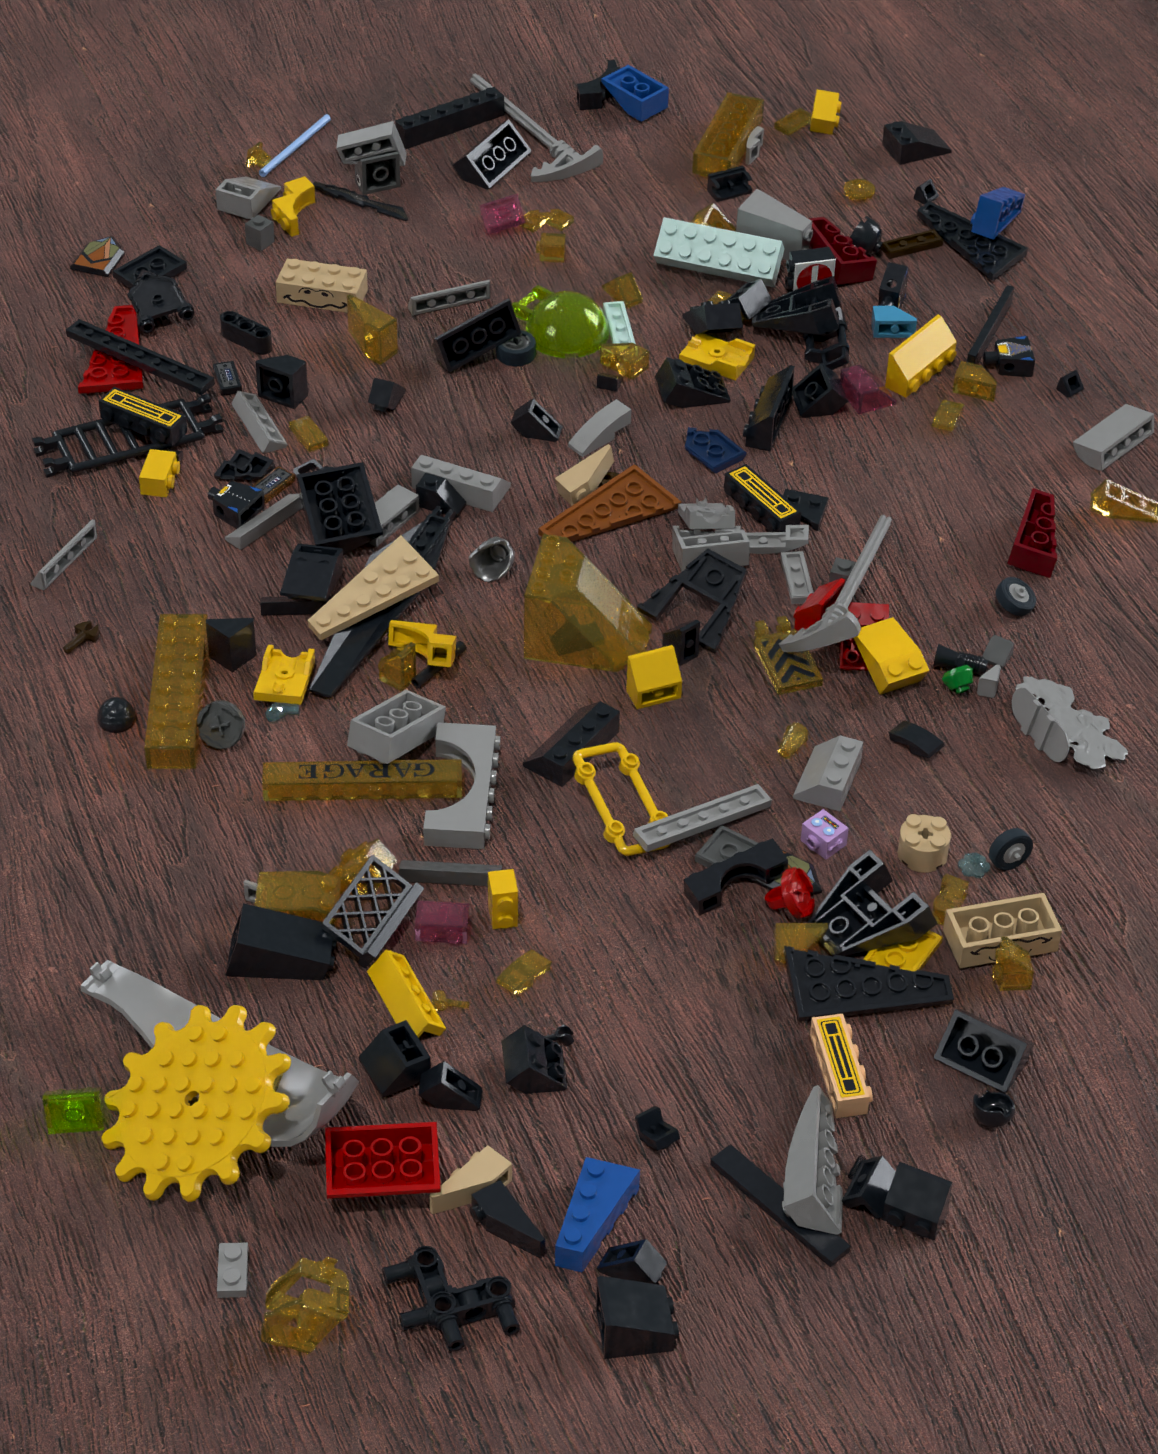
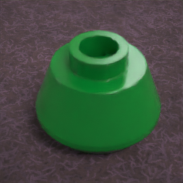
[942,665,973,694]

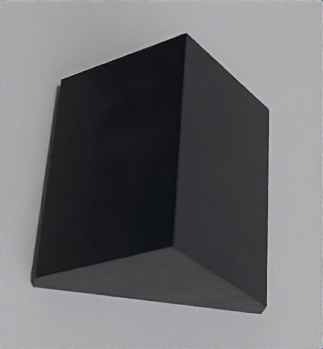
[206,618,257,673]

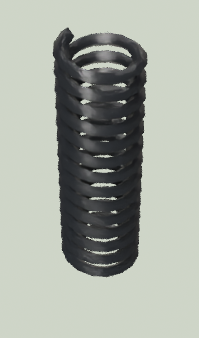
[848,1155,866,1179]

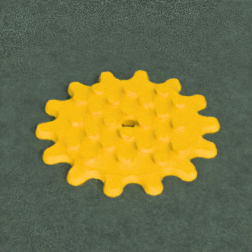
[101,1005,291,1202]

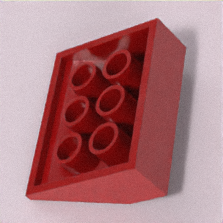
[325,1122,441,1199]

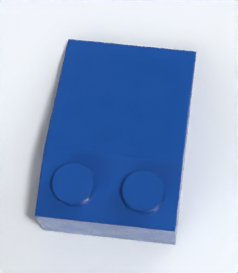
[601,65,669,122]

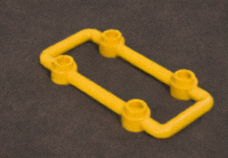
[573,742,671,856]

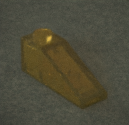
[1090,479,1158,523]

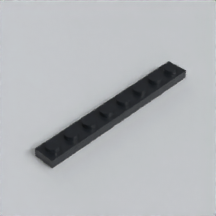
[66,319,215,395]

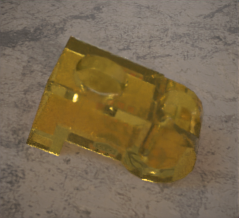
[932,873,969,925]

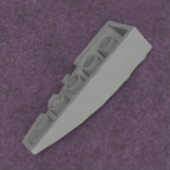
[782,1085,843,1235]

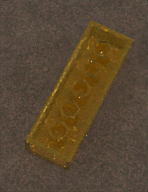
[692,92,764,176]

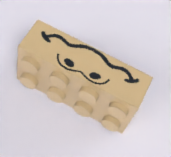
[276,258,368,314]
[943,893,1062,968]

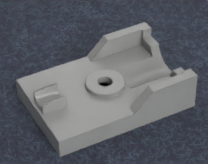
[678,498,735,529]

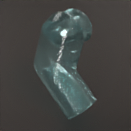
[265,702,300,722]

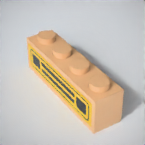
[810,1014,873,1118]

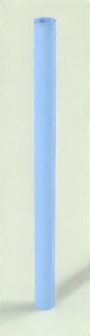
[259,114,331,177]

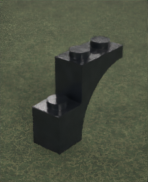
[576,60,620,110]

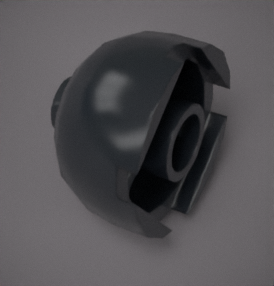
[850,216,883,256]

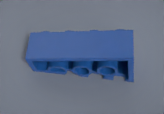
[971,187,1025,239]

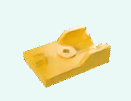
[679,334,755,381]
[254,644,315,705]

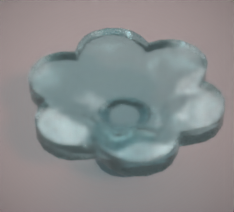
[958,853,990,878]

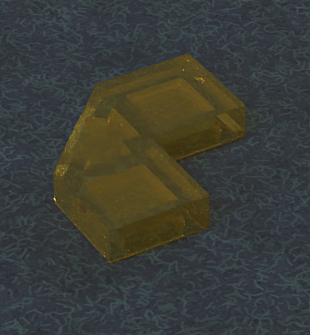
[518,209,574,233]

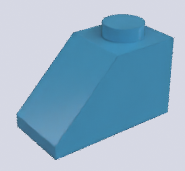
[871,306,917,338]

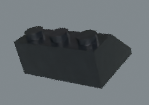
[934,1009,1035,1093]

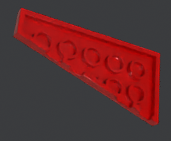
[78,305,143,394]

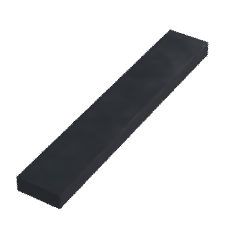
[966,285,1014,373]
[710,1144,851,1267]

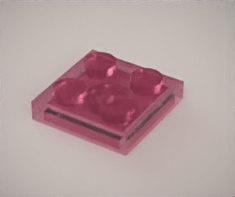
[479,193,526,235]

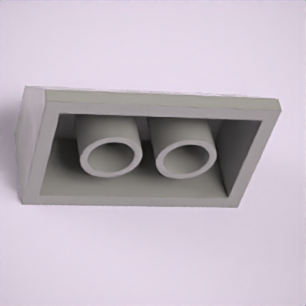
[793,735,863,811]

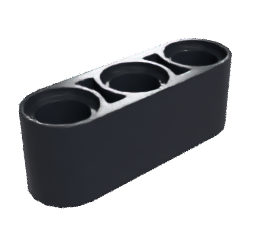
[220,311,272,355]

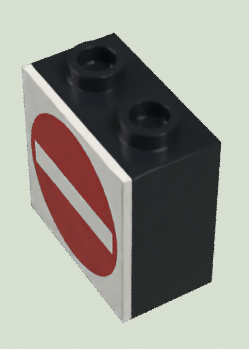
[785,247,836,292]

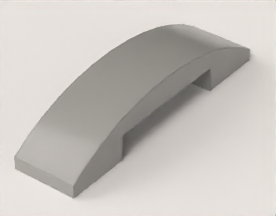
[728,525,809,554]

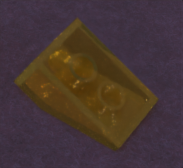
[347,294,398,365]
[254,871,341,924]

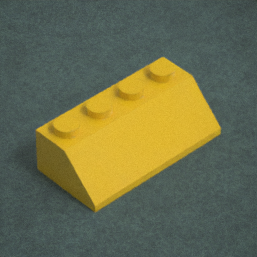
[885,314,957,398]

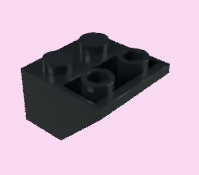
[682,300,743,334]
[359,1020,431,1098]
[501,1025,567,1094]

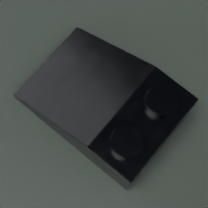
[882,121,952,165]

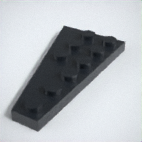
[917,201,1028,281]
[783,946,954,1022]

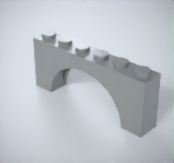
[423,722,501,849]

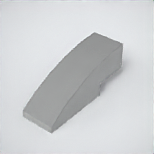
[568,399,631,457]

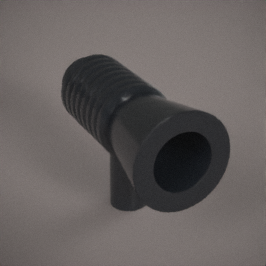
[933,644,988,675]

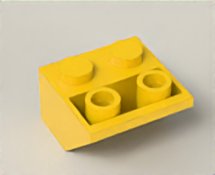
[626,645,682,709]

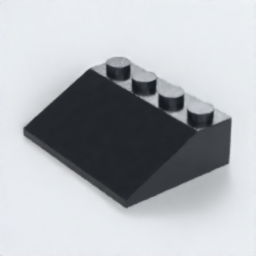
[297,462,383,555]

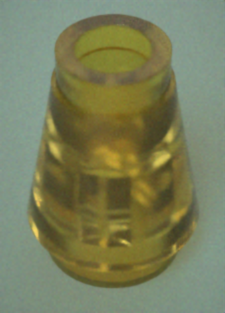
[778,723,808,759]

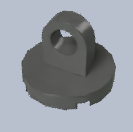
[196,700,246,749]

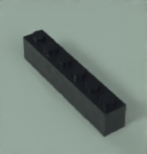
[395,87,504,149]

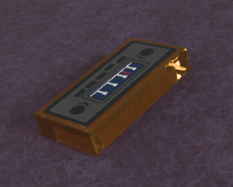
[252,466,295,503]

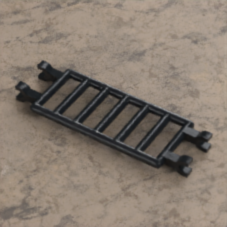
[32,394,223,478]

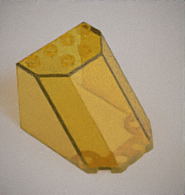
[524,534,652,672]

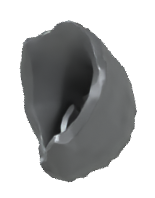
[468,536,515,582]

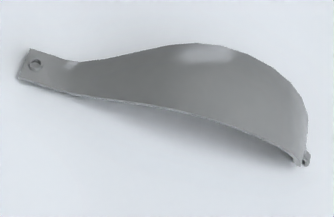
[81,960,359,1147]

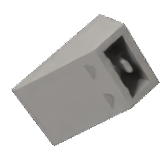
[216,176,281,219]

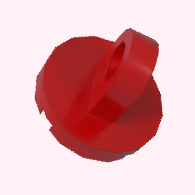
[765,867,815,918]

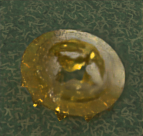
[844,179,875,201]

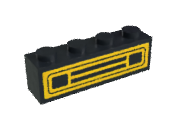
[99,387,187,446]
[723,464,801,532]

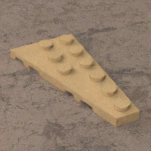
[308,535,439,640]

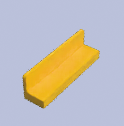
[367,950,446,1038]

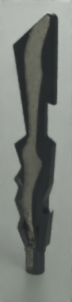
[313,181,408,221]

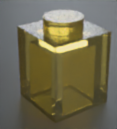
[536,233,566,263]

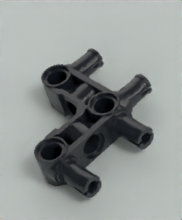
[382,1246,520,1352]

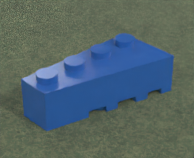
[555,1157,640,1273]

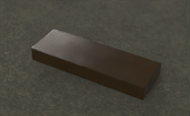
[881,229,944,259]

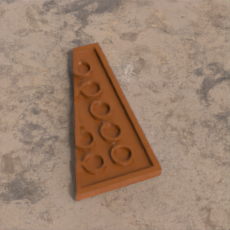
[538,464,682,547]

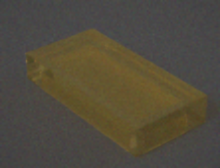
[774,108,812,136]
[289,416,329,452]

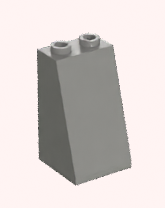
[736,189,813,260]

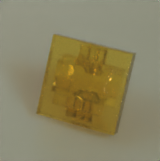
[246,142,271,168]

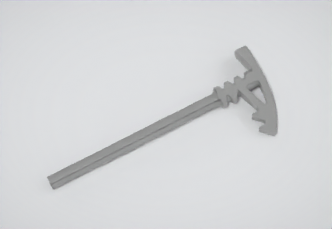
[470,73,603,182]
[779,515,892,652]

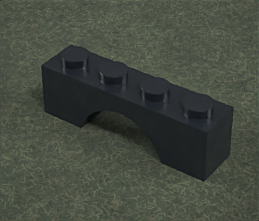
[684,838,788,916]

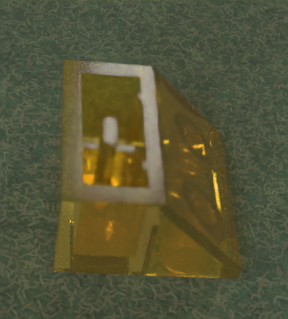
[323,839,398,895]

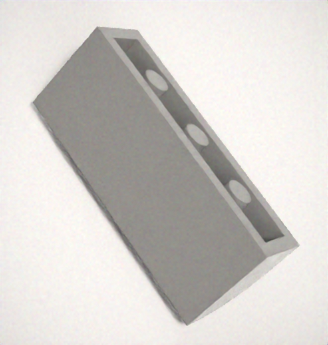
[1073,404,1154,471]

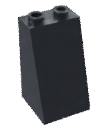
[225,903,337,981]

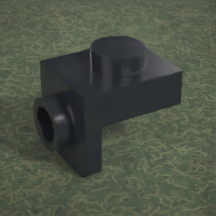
[635,1106,680,1151]

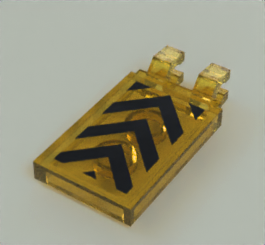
[754,616,823,695]

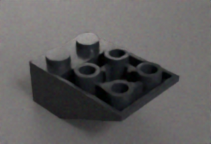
[655,357,731,408]
[280,543,343,602]

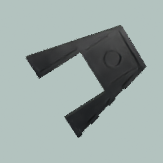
[637,548,747,654]

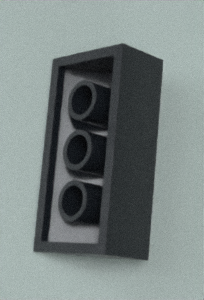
[453,119,532,190]
[432,298,521,373]
[743,365,795,452]
[523,701,620,787]

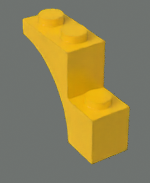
[271,176,315,237]
[388,620,456,667]

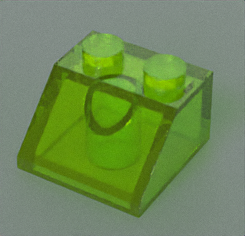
[42,1087,104,1134]

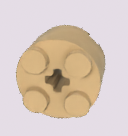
[897,814,951,873]

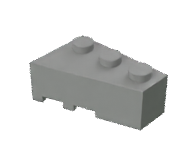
[336,121,407,166]
[672,525,750,571]

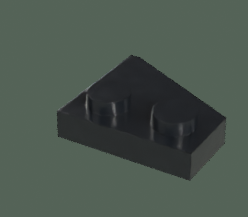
[783,489,829,531]

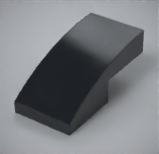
[889,720,944,758]

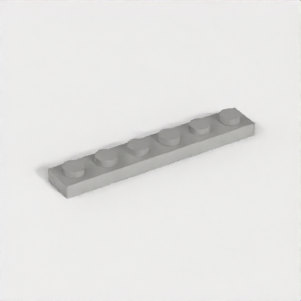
[633,784,772,852]

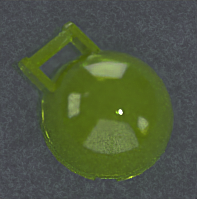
[512,285,609,358]

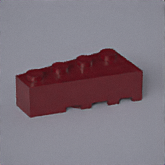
[808,217,877,285]
[1007,488,1057,578]

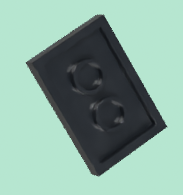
[113,245,187,289]

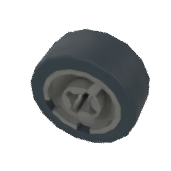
[496,330,536,367]

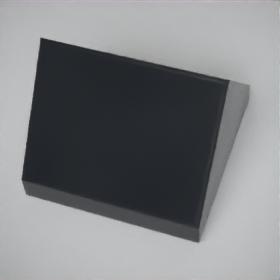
[913,179,939,205]
[1056,369,1084,397]

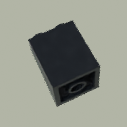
[596,1276,679,1359]

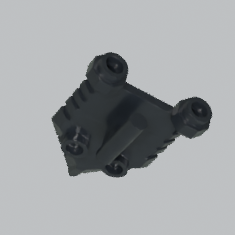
[127,270,195,333]

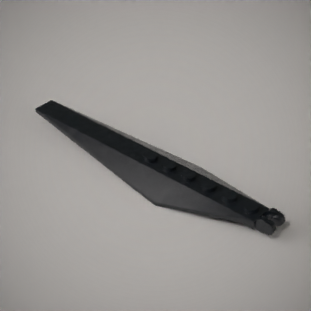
[309,506,456,698]

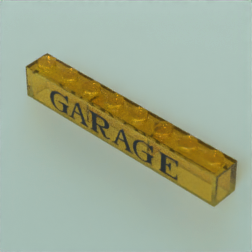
[262,759,462,801]

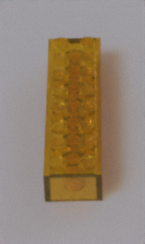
[144,614,208,769]

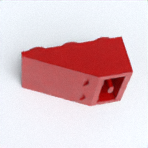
[840,602,889,671]

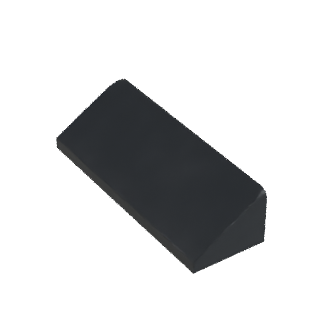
[260,595,331,615]

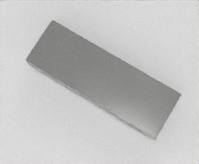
[780,551,814,604]

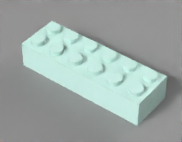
[653,217,785,287]

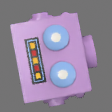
[801,809,849,860]

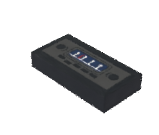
[213,361,242,395]

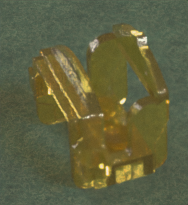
[261,1256,349,1354]

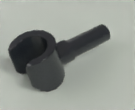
[545,1025,574,1046]

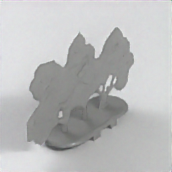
[1012,676,1128,769]

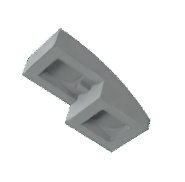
[745,126,764,165]

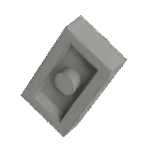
[217,1242,248,1298]

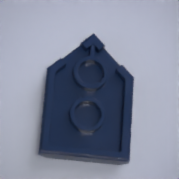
[685,427,747,473]

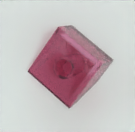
[840,365,897,415]

